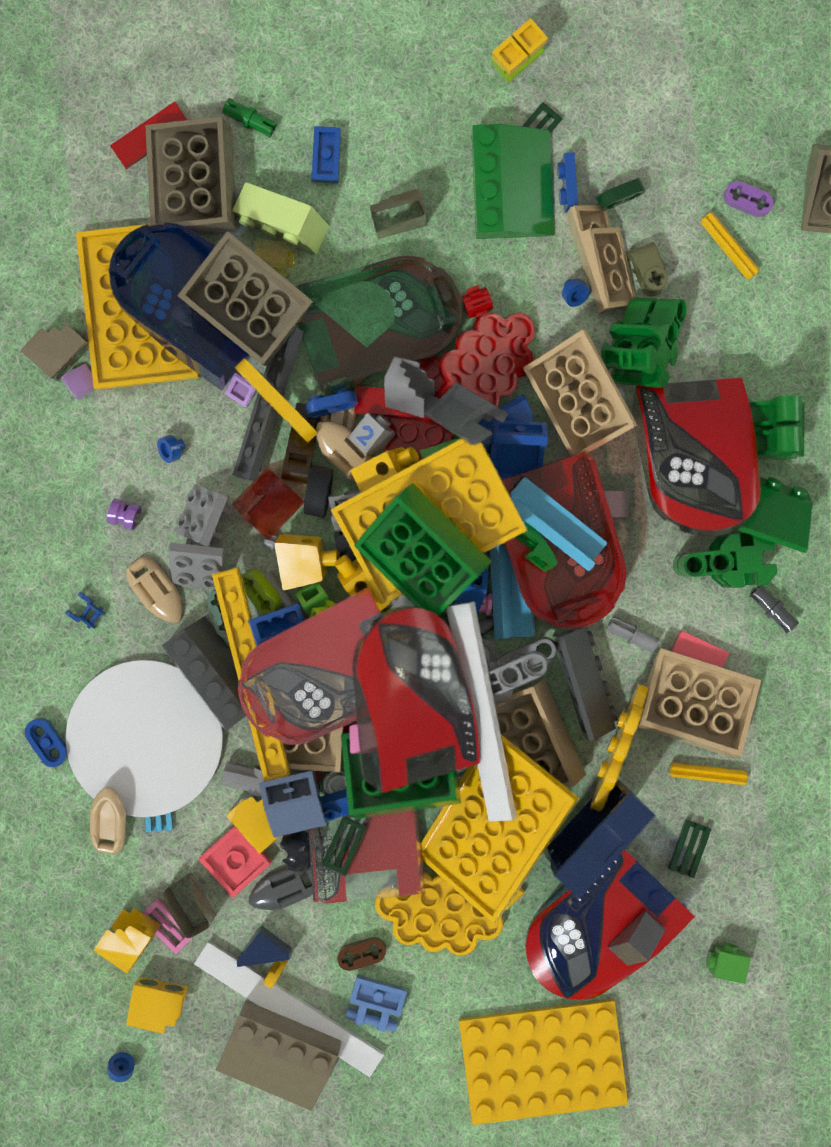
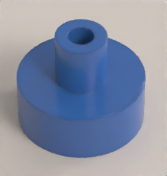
[562,279,590,307]
[157,435,185,463]
[107,1052,135,1082]

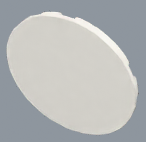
[66,660,224,817]

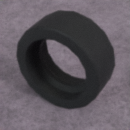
[304,465,334,518]

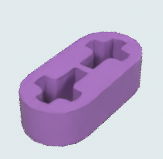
[723,181,774,217]

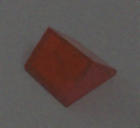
[232,466,304,539]

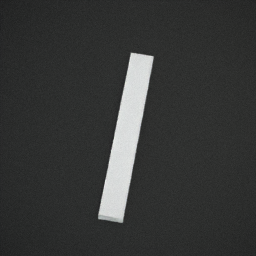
[447,602,517,821]
[194,940,384,1077]

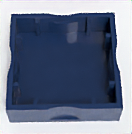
[544,778,656,898]

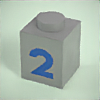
[348,413,396,457]

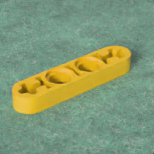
[234,358,318,442]

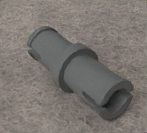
[749,585,799,634]

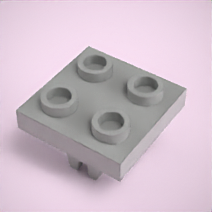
[175,484,233,546]
[168,539,226,589]

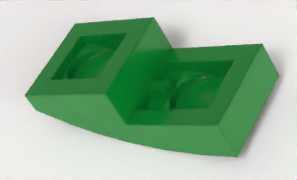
[514,519,558,572]

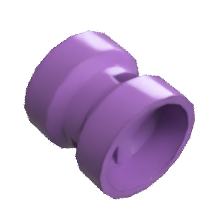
[107,498,142,531]

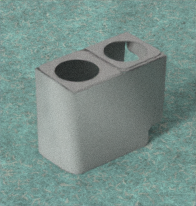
[384,357,434,418]

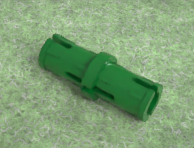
[222,98,277,138]

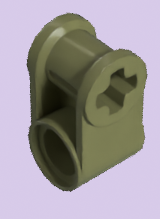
[627,242,668,297]

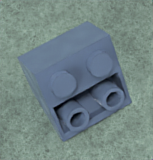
[259,771,326,838]

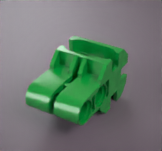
[601,297,687,388]
[749,395,805,460]
[673,533,777,588]

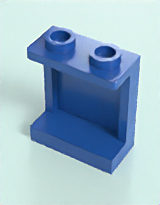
[490,420,548,489]

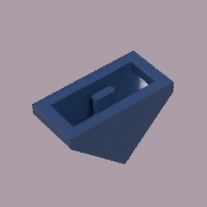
[236,926,292,967]

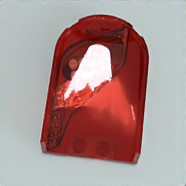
[502,451,626,628]

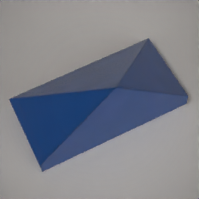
[248,603,304,646]

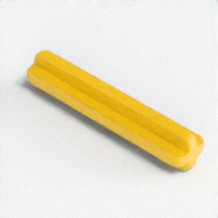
[701,212,759,280]
[669,762,748,785]

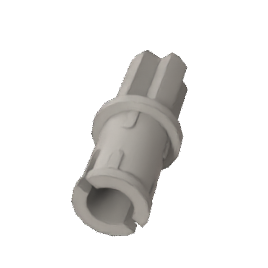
[607,617,660,653]

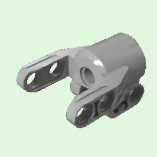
[447,637,557,716]

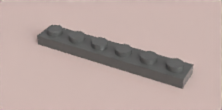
[232,328,304,482]

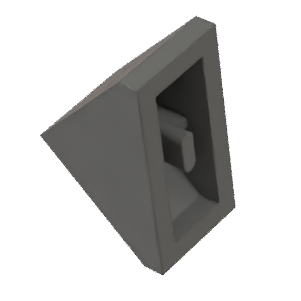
[608,910,665,966]

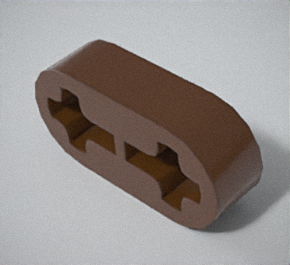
[337,937,386,971]

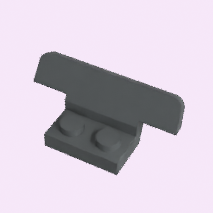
[421,383,508,445]

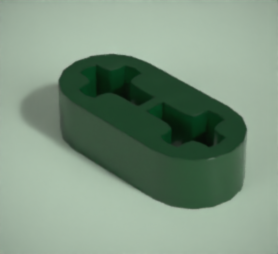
[596,178,646,211]

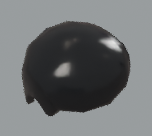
[280,831,315,871]

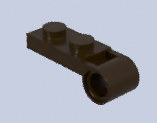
[282,403,320,484]

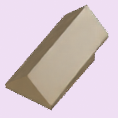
[566,205,636,314]

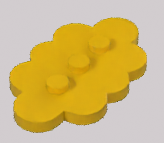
[590,683,649,812]
[375,871,503,956]

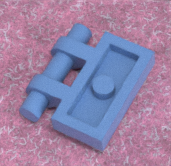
[345,974,407,1032]

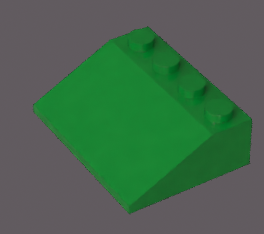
[471,124,554,239]
[698,460,813,553]
[354,483,492,616]
[341,733,462,819]

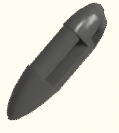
[248,863,320,910]

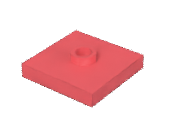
[671,630,729,668]
[198,826,273,898]

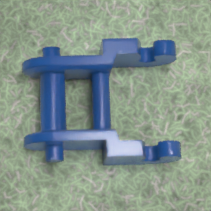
[65,592,106,629]

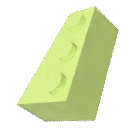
[232,182,329,255]

